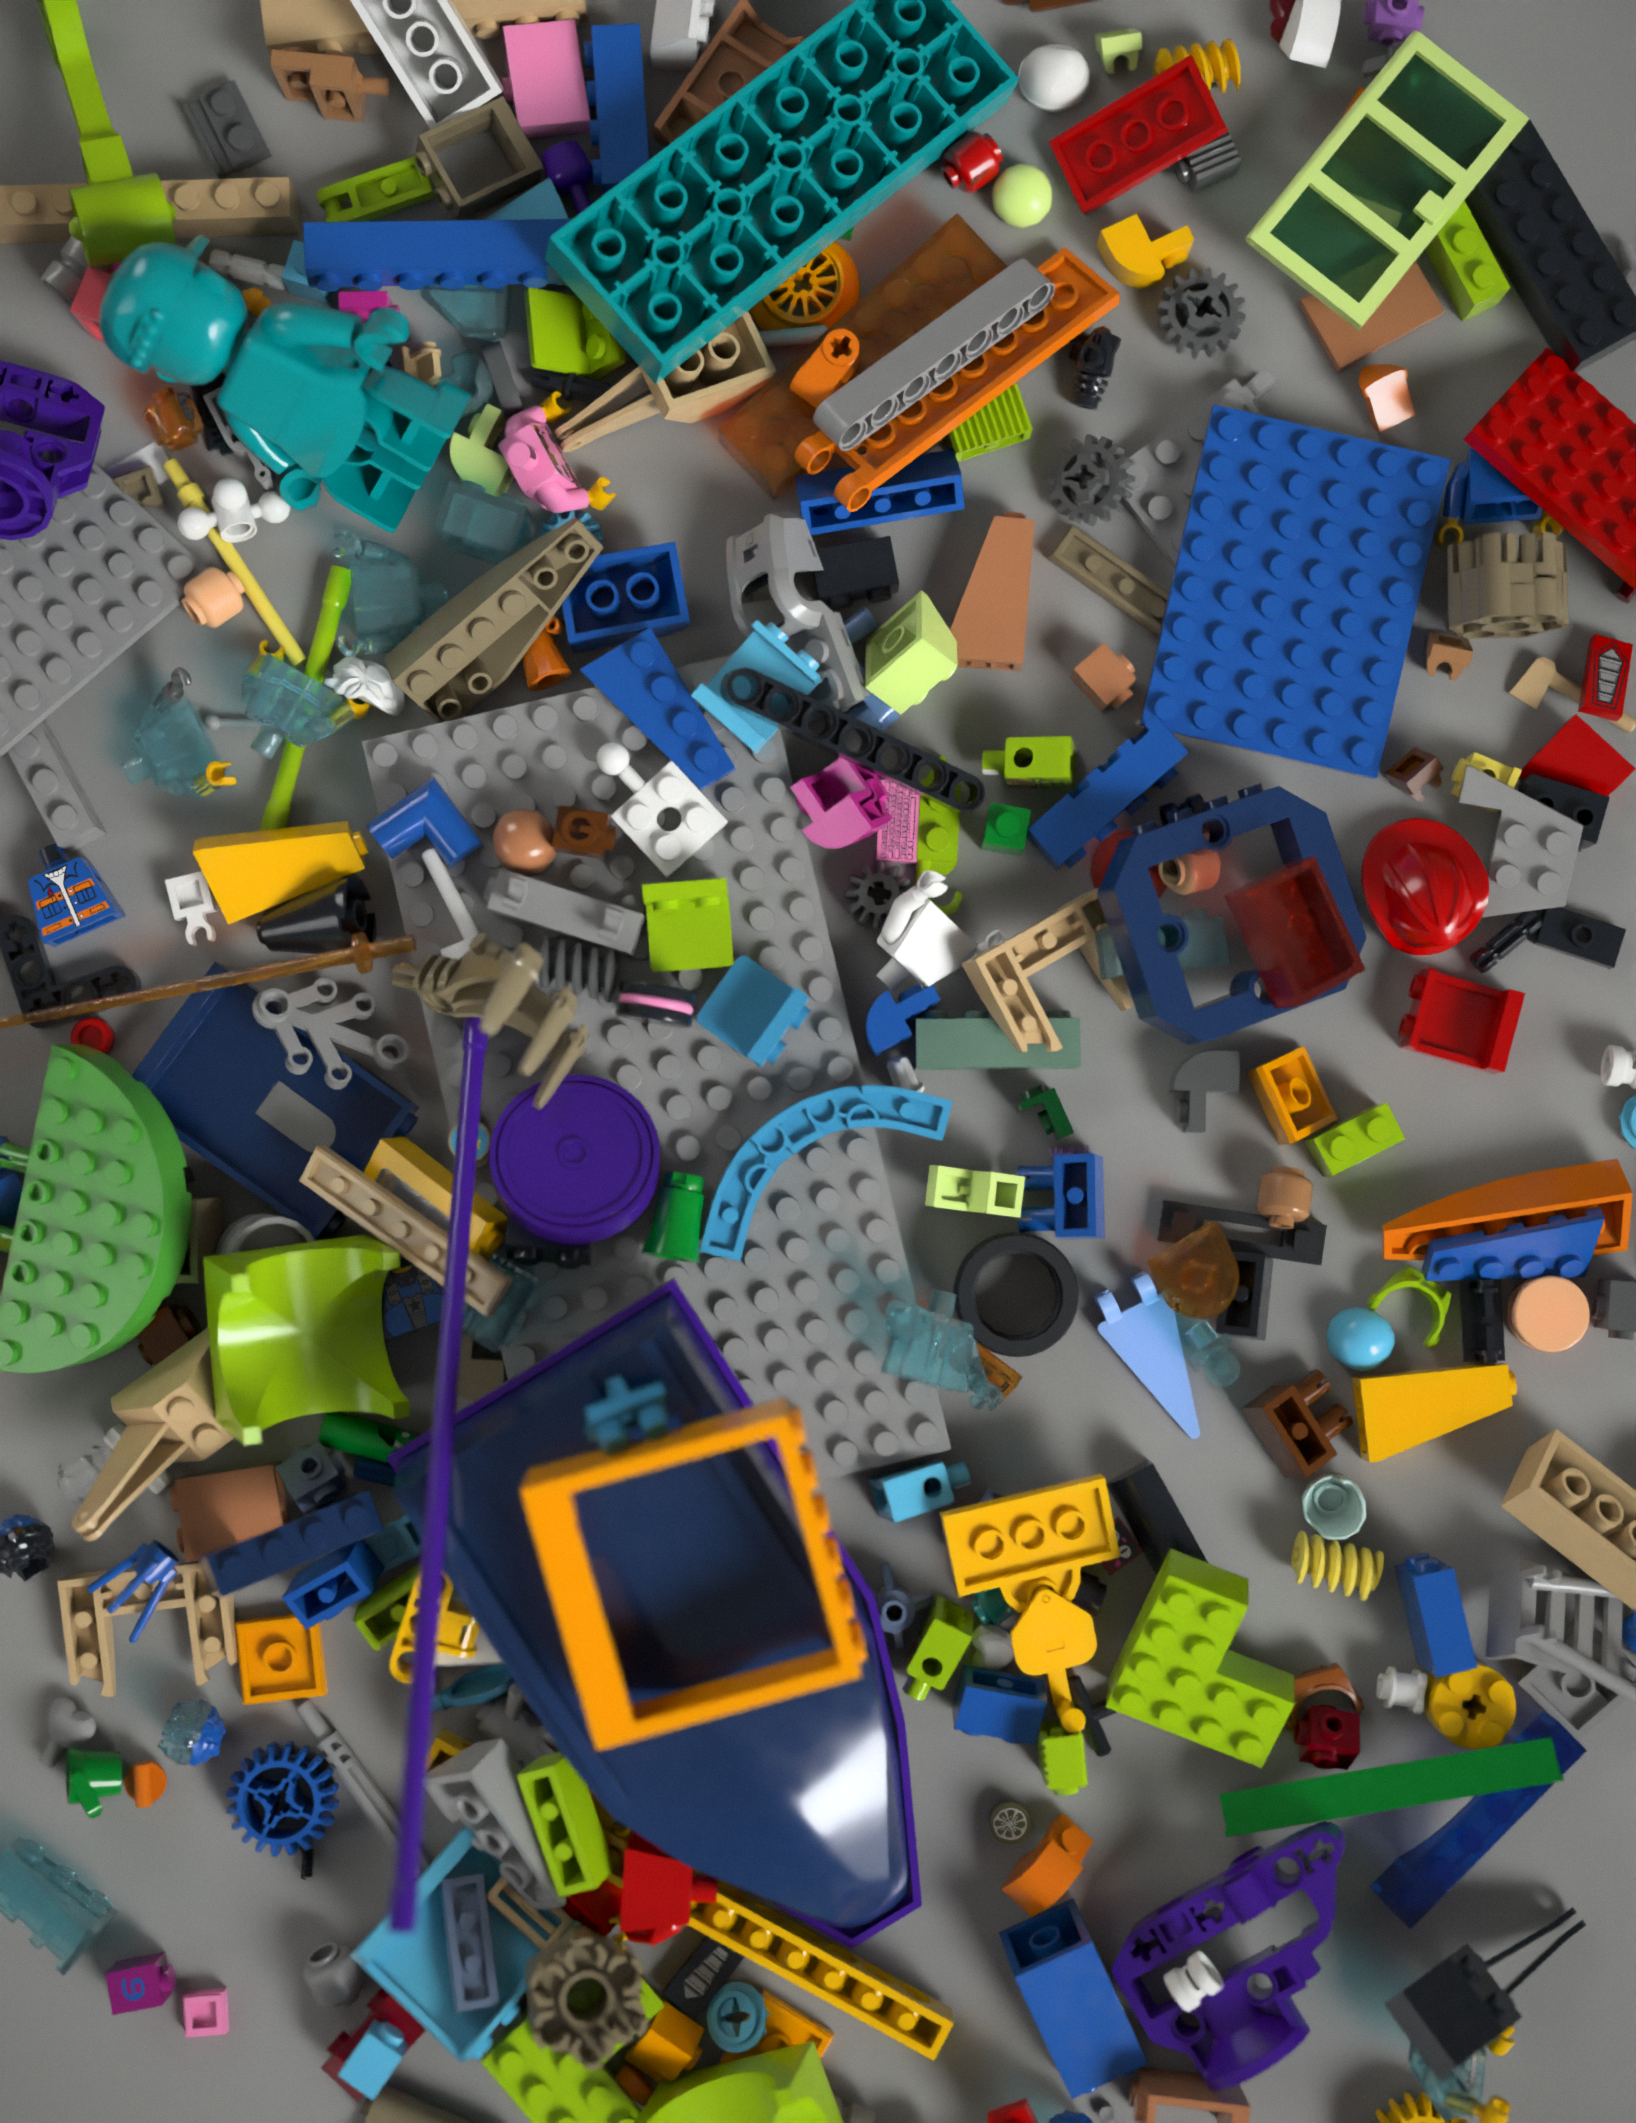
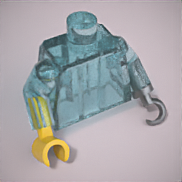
[121,667,236,799]

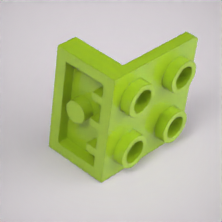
[524,288,626,379]
[642,878,734,973]

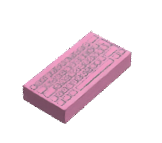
[876,779,921,864]

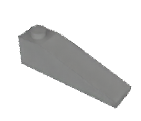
[425,1738,567,1909]

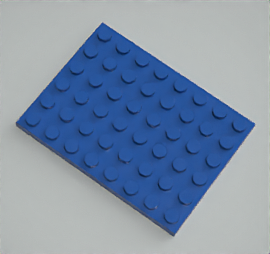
[1139,404,1451,779]

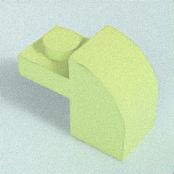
[450,403,514,507]
[925,1165,1025,1218]

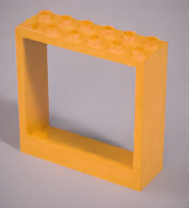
[521,1397,867,1750]

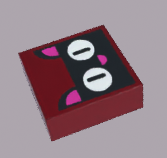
[1100,1516,1144,1576]

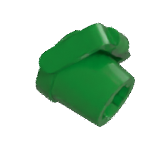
[65,1748,122,1818]

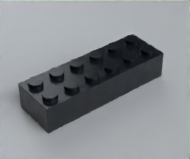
[1455,116,1636,372]

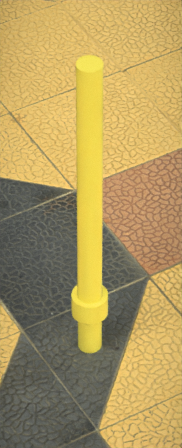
[163,458,308,668]

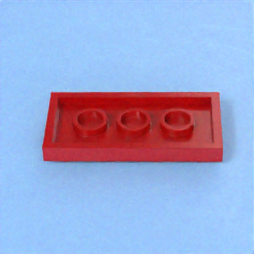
[1049,55,1229,216]

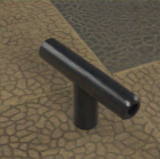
[1067,1675,1117,1757]

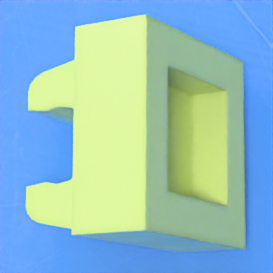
[1095,28,1142,74]

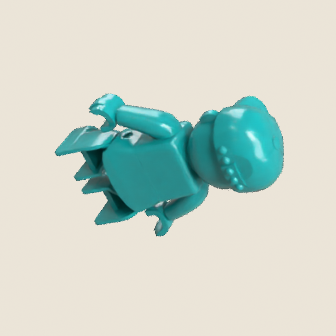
[99,234,471,533]

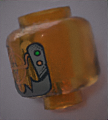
[143,387,204,452]

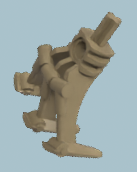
[391,932,589,1110]

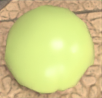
[992,164,1052,228]

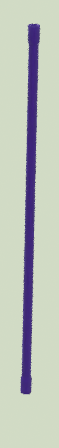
[387,1017,488,1933]

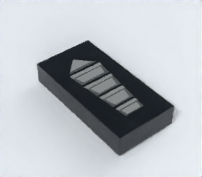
[662,1935,745,2020]

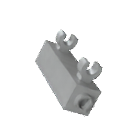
[484,868,646,958]

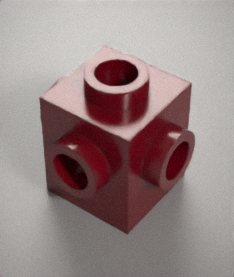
[1293,1704,1360,1770]

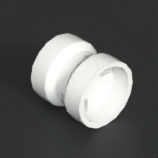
[1601,1045,1636,1089]
[1164,1950,1224,2012]

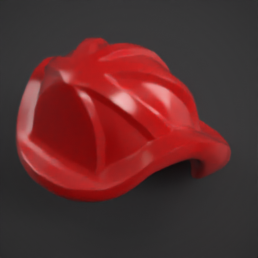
[1361,817,1489,956]

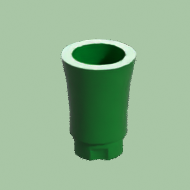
[641,1171,704,1263]

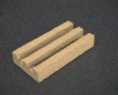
[486,1875,574,1952]

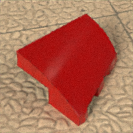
[1518,714,1636,796]

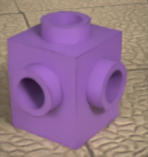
[1363,0,1424,48]

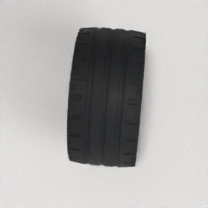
[953,1232,1079,1357]

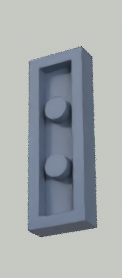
[439,1873,500,2013]

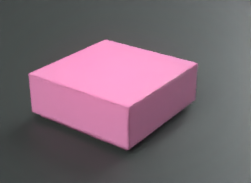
[182,1988,229,2037]

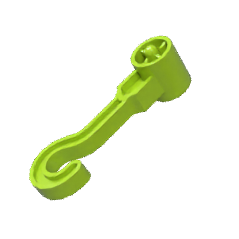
[37,0,177,269]

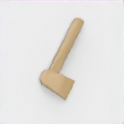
[1509,656,1636,733]

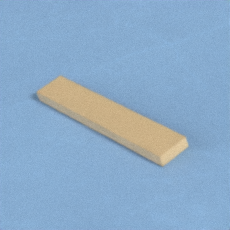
[299,1145,513,1317]

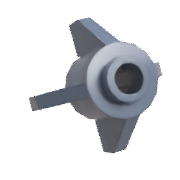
[875,1563,934,1648]

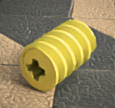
[1291,1530,1384,1601]

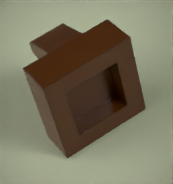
[1384,747,1444,802]

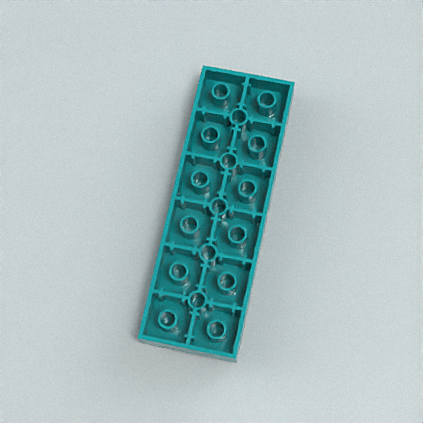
[545,0,1019,384]

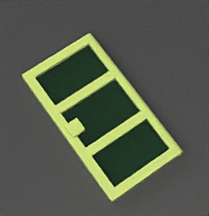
[1245,30,1529,331]

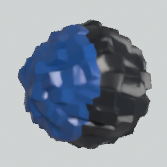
[0,1514,55,1582]

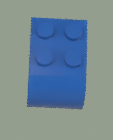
[562,542,690,653]

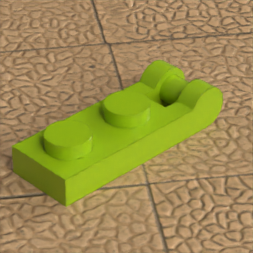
[316,156,435,222]

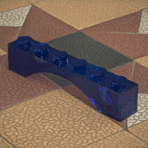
[1370,1711,1587,1930]

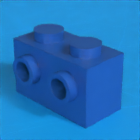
[282,1539,385,1630]
[952,1664,1047,1745]

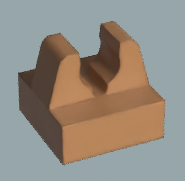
[1425,631,1473,680]

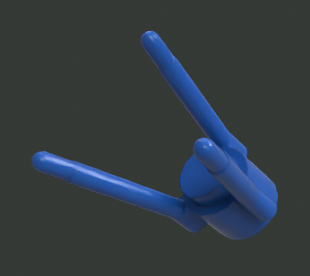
[87,1540,179,1643]

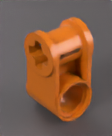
[789,329,860,409]

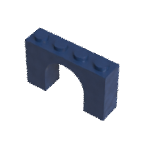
[197,1490,384,1597]

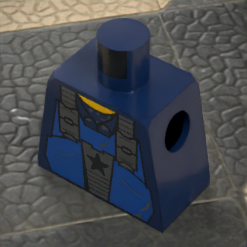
[382,1254,465,1341]

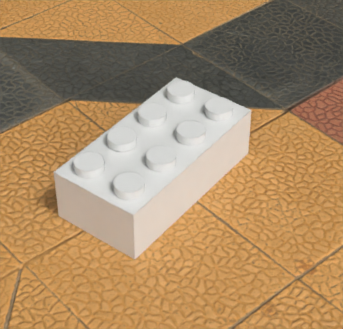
[350,0,504,130]

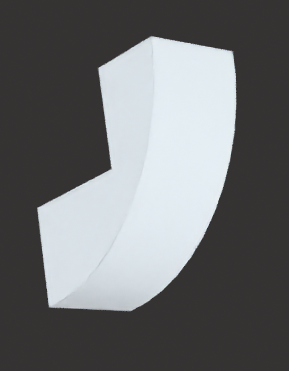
[1279,0,1341,68]

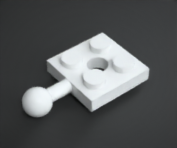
[596,742,728,878]

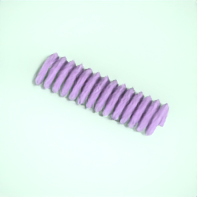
[1049,1146,1092,1158]

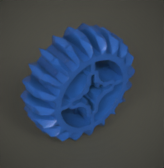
[225,1741,339,1857]

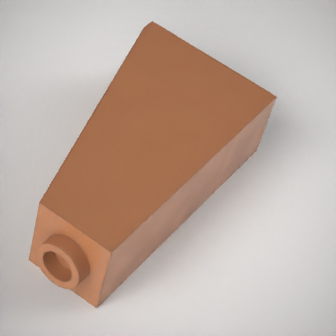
[950,512,1035,672]

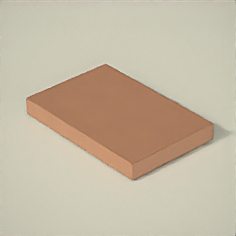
[1298,250,1445,373]

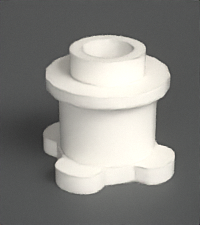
[1376,1666,1427,1715]

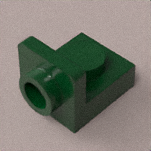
[1015,1084,1074,1140]

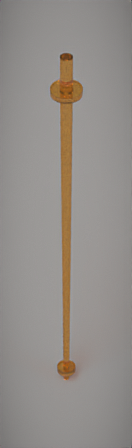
[0,932,417,1029]

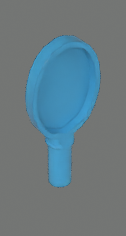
[406,1665,515,1713]

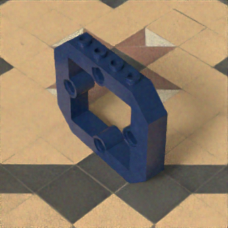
[1097,783,1367,1045]

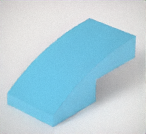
[363,1514,422,1575]

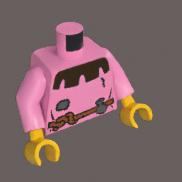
[498,391,617,513]

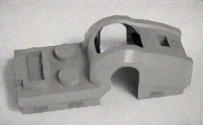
[726,512,870,728]

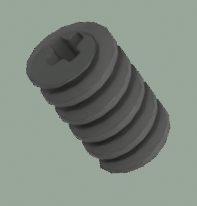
[535,935,620,1003]

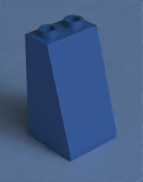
[999,1898,1148,2099]

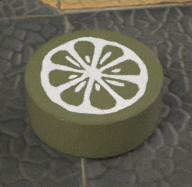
[988,1800,1031,1845]

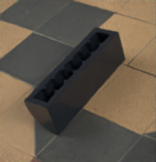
[1106,1459,1208,1576]

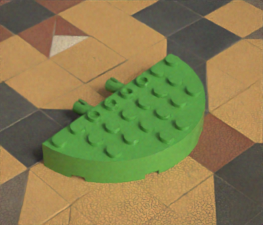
[0,1044,192,1374]

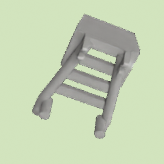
[1486,1558,1636,1704]

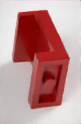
[1398,967,1526,1074]

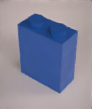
[1394,1553,1478,1677]

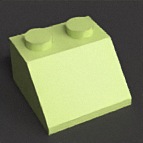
[865,590,958,715]

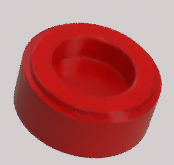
[70,1017,115,1055]

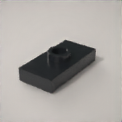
[1533,907,1626,969]

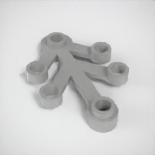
[252,978,409,1090]

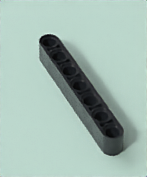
[720,668,985,812]

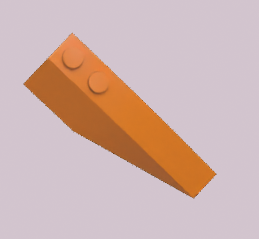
[1382,1159,1633,1260]

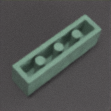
[914,1010,1081,1070]

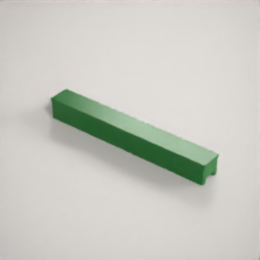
[1219,1737,1564,1837]

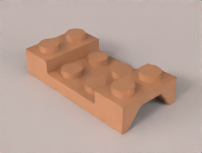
[654,0,806,147]

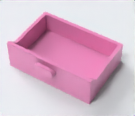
[501,19,590,139]

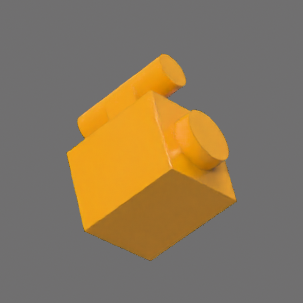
[623,2001,705,2083]

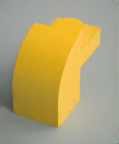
[1096,214,1194,289]

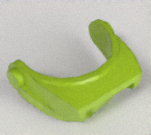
[1367,1265,1452,1348]

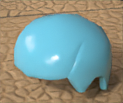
[1326,1306,1395,1371]

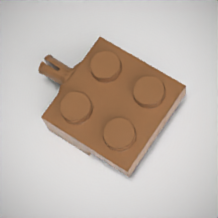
[270,47,389,123]

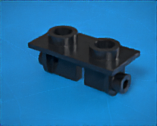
[1459,1279,1505,1363]

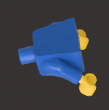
[1436,448,1564,547]

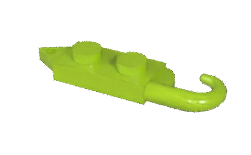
[915,755,963,917]

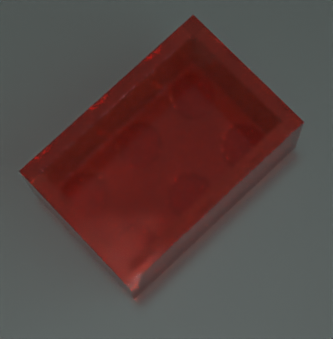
[1224,856,1366,1009]

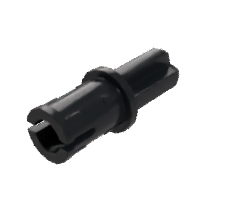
[532,368,613,404]

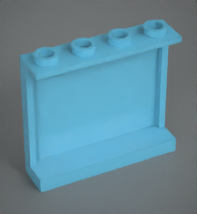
[349,1825,581,2062]

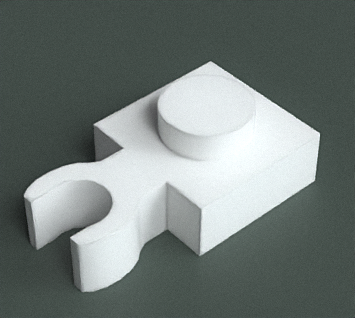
[165,871,217,946]

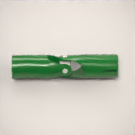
[318,1412,421,1463]

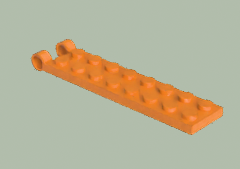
[794,247,1120,512]

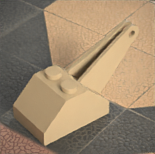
[554,311,777,452]
[71,1327,235,1541]

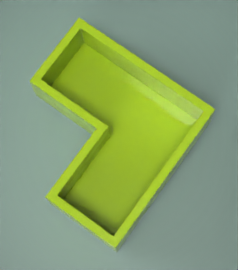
[1105,1548,1295,1768]
[480,1935,665,2123]

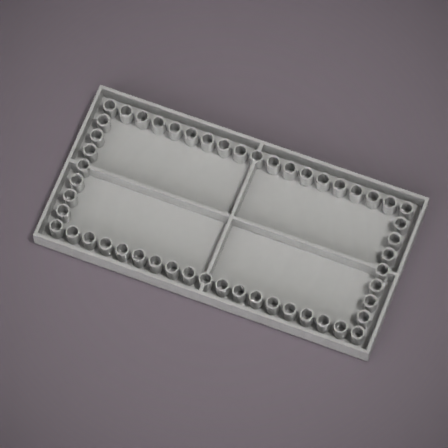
[362,655,951,1481]

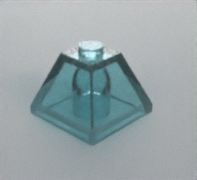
[421,284,512,342]

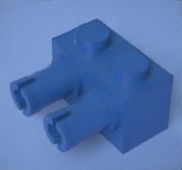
[1017,1153,1105,1240]

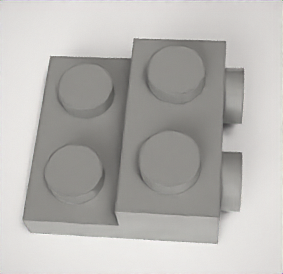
[1516,1619,1636,1742]

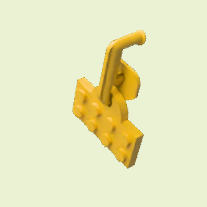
[940,1473,1120,1733]

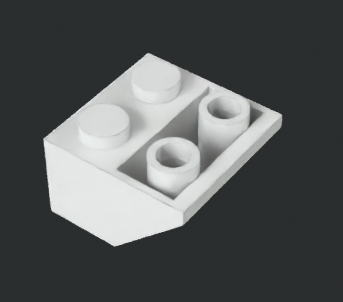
[650,0,716,73]

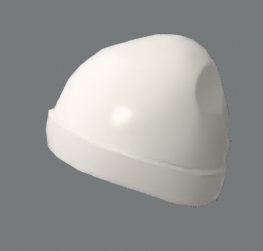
[1018,44,1090,113]

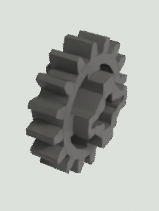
[1157,267,1246,359]
[1047,434,1135,526]

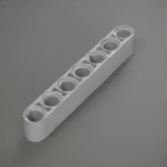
[813,259,1055,451]

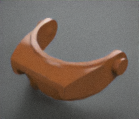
[1285,1662,1365,1734]

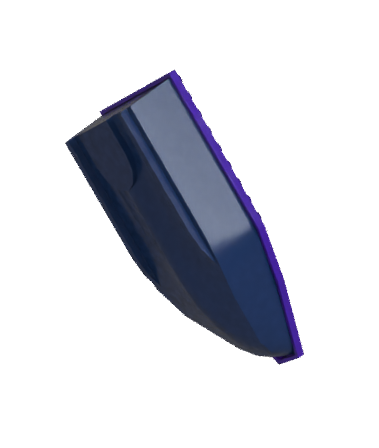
[387,1278,922,1949]

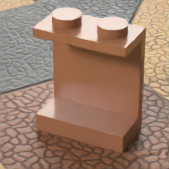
[171,1461,290,1563]
[1128,2067,1251,2123]

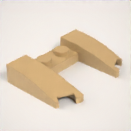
[962,888,1134,1053]
[57,1561,237,1697]

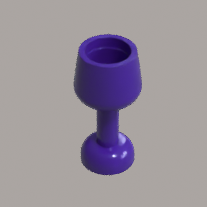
[541,140,593,215]

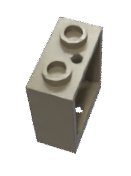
[414,96,544,220]

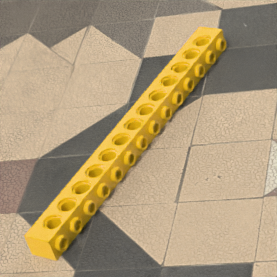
[426,1727,954,2061]

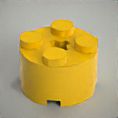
[1423,1659,1516,1749]

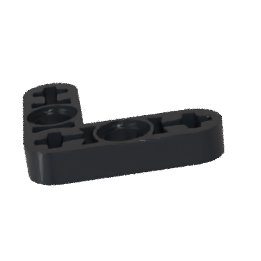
[0,915,141,1030]

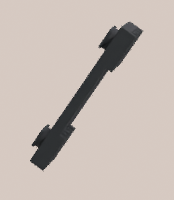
[1157,1200,1327,1266]

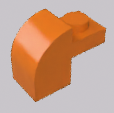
[1001,1813,1093,1917]

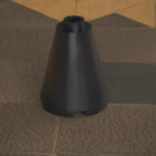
[256,875,377,957]

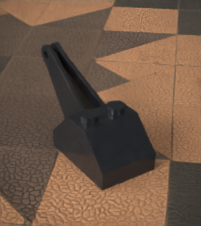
[1384,1907,1586,2080]

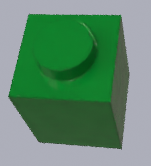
[981,802,1031,856]

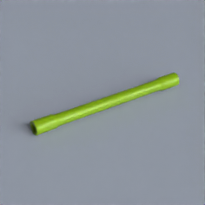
[259,565,355,831]

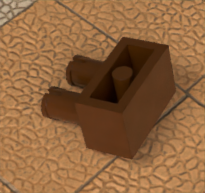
[1241,1369,1353,1478]

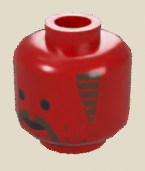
[941,130,1003,194]

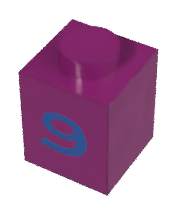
[105,1952,176,2015]

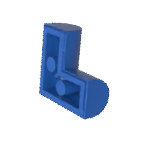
[367,777,484,868]

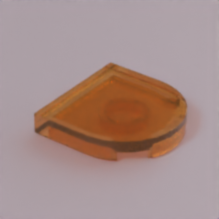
[1147,1221,1239,1319]

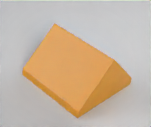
[1246,1046,1338,1145]

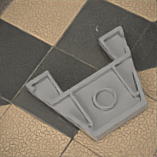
[1458,764,1583,918]

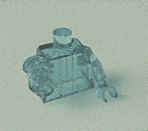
[880,1289,1003,1410]

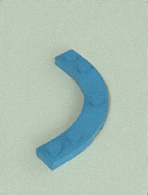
[699,1085,953,1262]

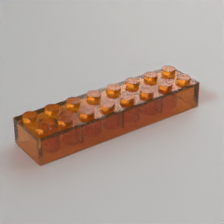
[718,213,1007,501]

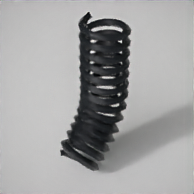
[298,1844,314,1880]

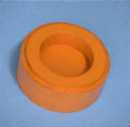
[615,2064,655,2107]

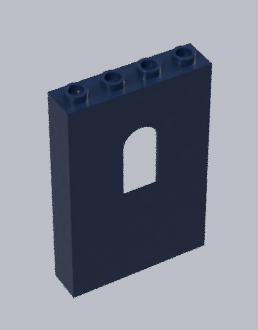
[131,961,420,1239]

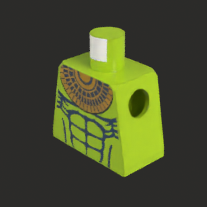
[982,736,1076,790]
[902,1594,974,1701]

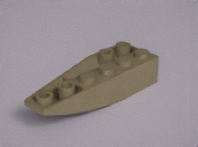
[384,517,603,723]

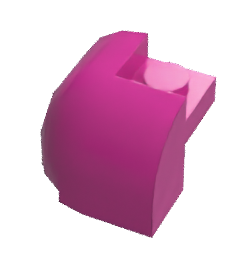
[790,750,893,848]

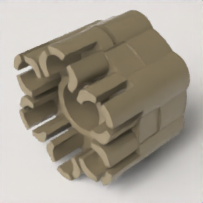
[1447,532,1569,639]
[524,1925,648,2070]

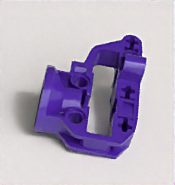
[0,360,105,540]
[1112,1821,1345,2091]

